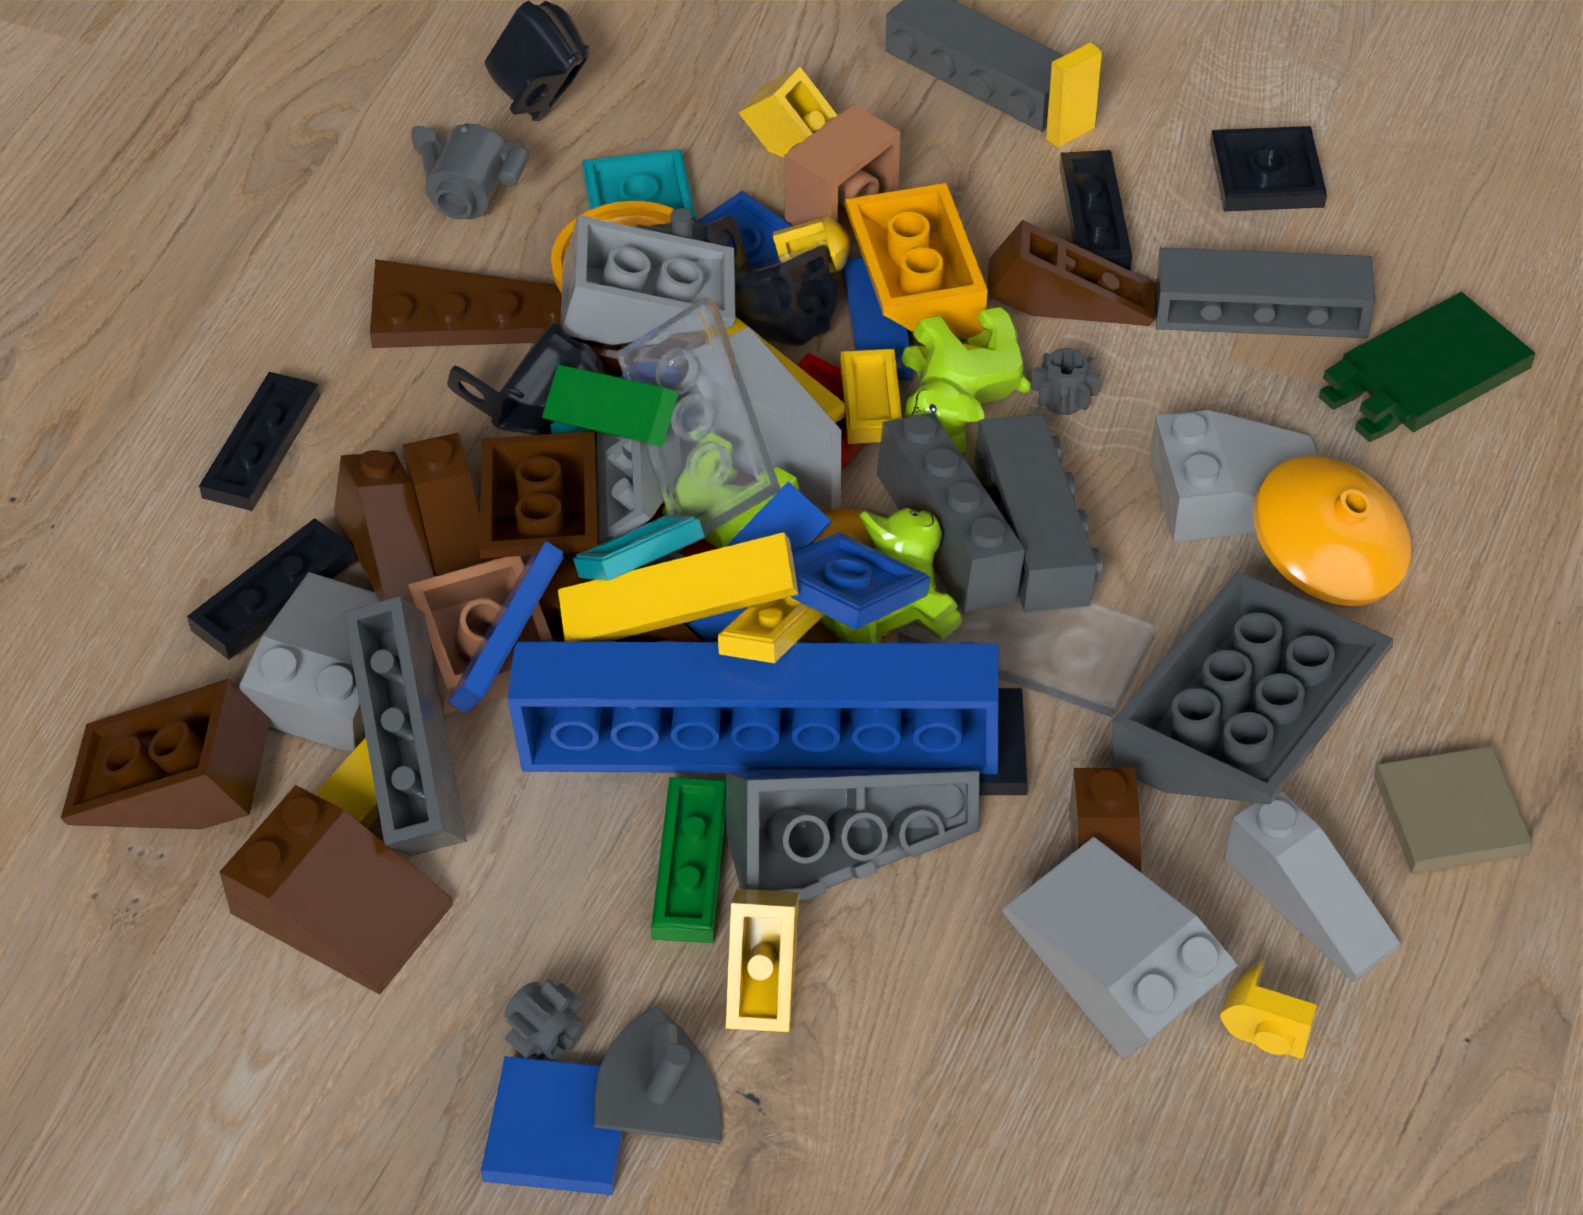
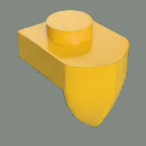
[773,217,850,273]
[1220,959,1318,1059]

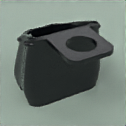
[485,1,590,121]
[703,216,838,346]
[447,323,608,435]

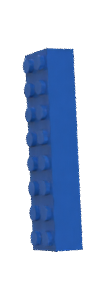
[507,640,998,774]

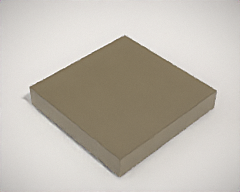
[1374,746,1533,874]

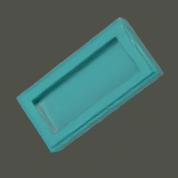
[573,515,705,581]

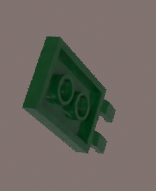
[1319,291,1535,442]

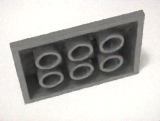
[1112,571,1393,804]

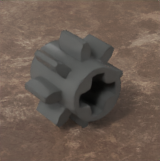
[1031,348,1100,415]
[505,980,583,1060]

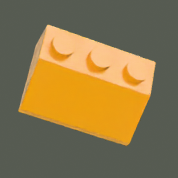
[845,183,988,340]

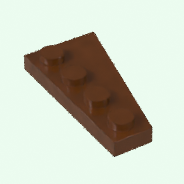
[370,259,562,348]

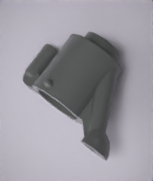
[411,123,529,219]

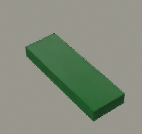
[542,365,678,448]
[651,777,726,943]

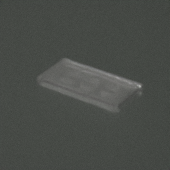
[616,297,781,535]
[898,567,1156,721]

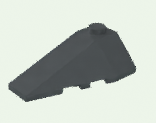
[726,769,979,901]

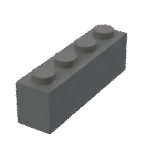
[886,0,1064,132]
[1155,247,1375,338]
[877,413,1025,613]
[974,414,1103,612]
[344,596,467,856]

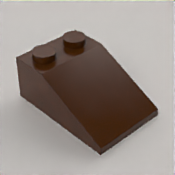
[479,431,599,559]
[61,679,270,829]
[220,785,453,995]

